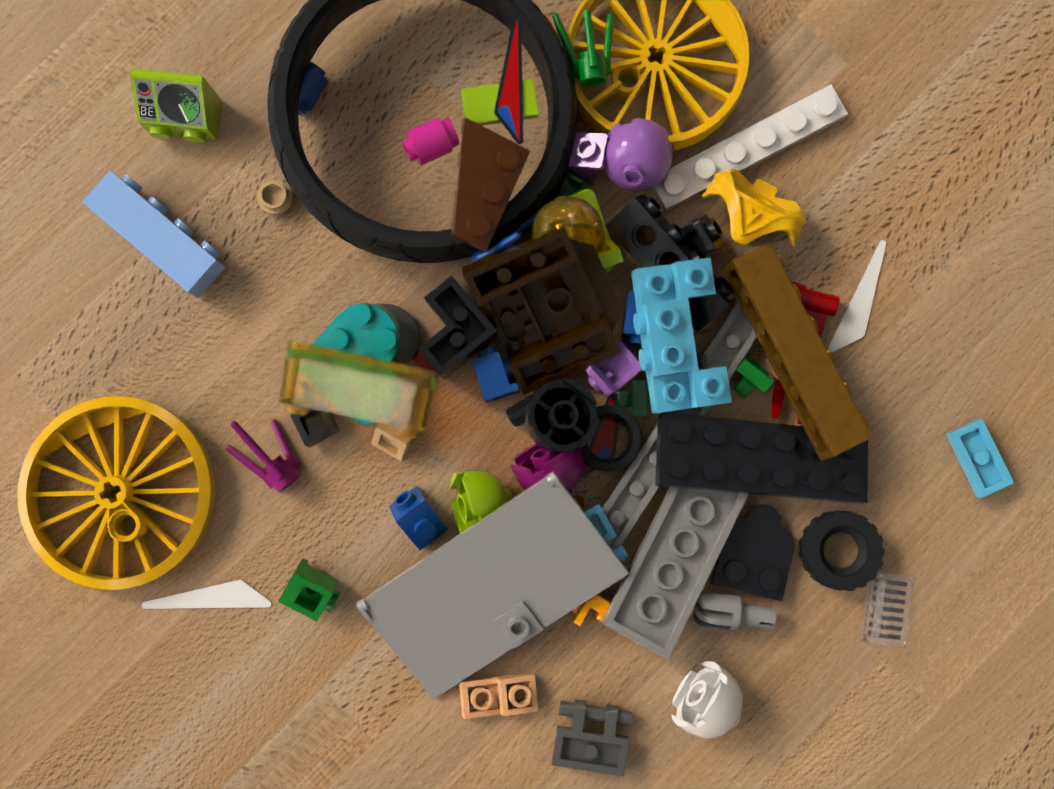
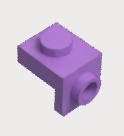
[569,132,609,181]
[585,340,642,397]

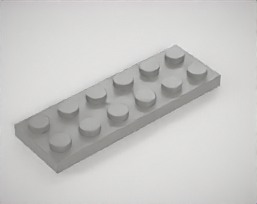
[601,487,749,659]

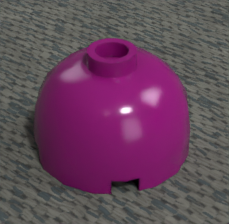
[511,444,584,494]

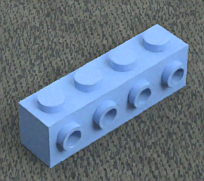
[82,170,226,298]

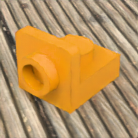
[571,593,612,626]

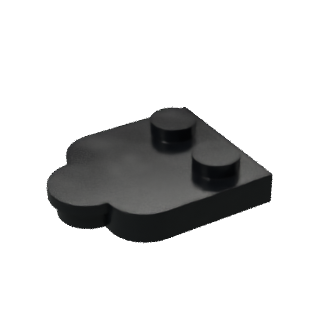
[711,505,795,601]

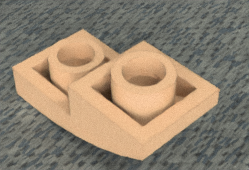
[459,674,538,719]

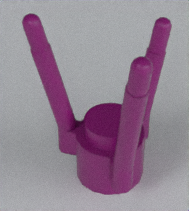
[226,419,301,493]

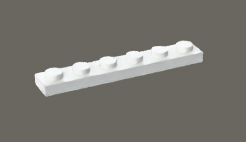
[652,85,848,212]

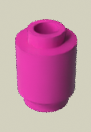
[402,117,460,166]

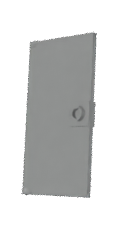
[356,471,629,699]

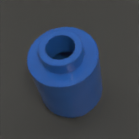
[298,62,328,116]

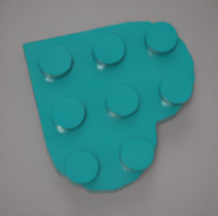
[295,302,403,425]

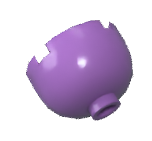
[604,118,674,192]

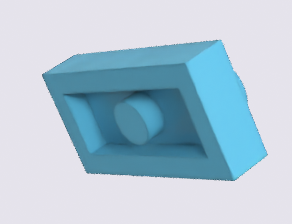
[946,418,1014,498]

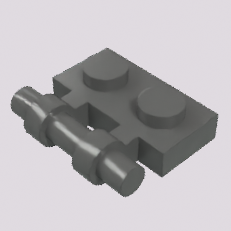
[552,699,632,776]

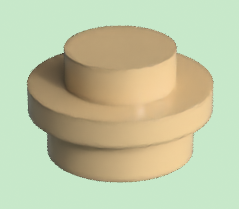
[257,180,293,215]

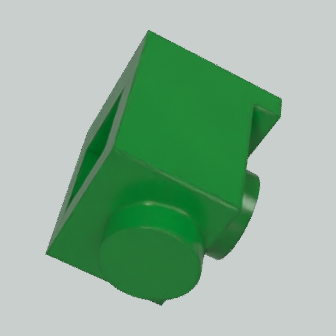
[278,558,340,622]

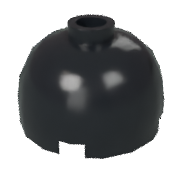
[525,379,599,453]

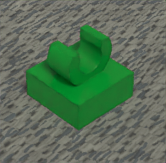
[734,354,774,398]

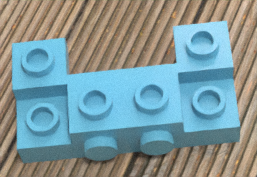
[631,258,732,413]

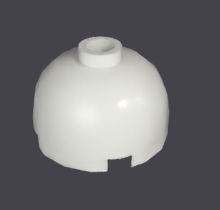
[672,661,743,739]

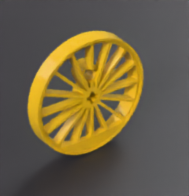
[567,0,749,151]
[18,396,215,590]

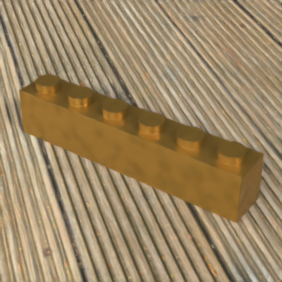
[723,243,872,460]

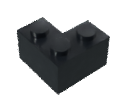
[418,276,498,380]

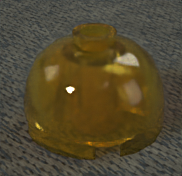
[532,196,606,253]

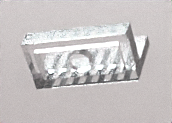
[861,571,915,648]

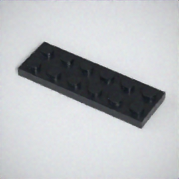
[655,412,868,504]

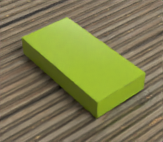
[461,79,539,126]

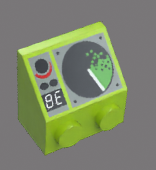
[130,68,222,143]

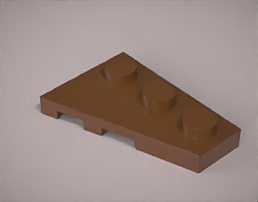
[451,117,530,252]

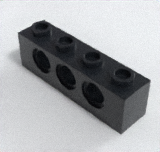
[605,194,736,332]

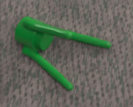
[552,9,614,86]

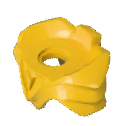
[702,169,807,247]

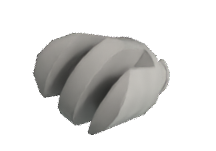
[692,591,776,632]

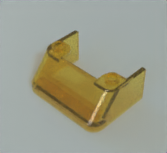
[279,341,438,439]

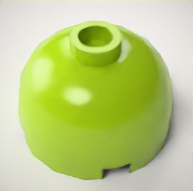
[450,469,512,534]

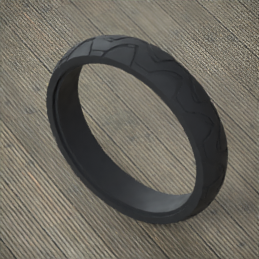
[267,0,578,263]

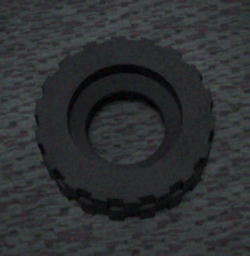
[799,511,885,591]

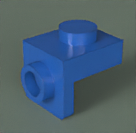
[389,486,448,550]

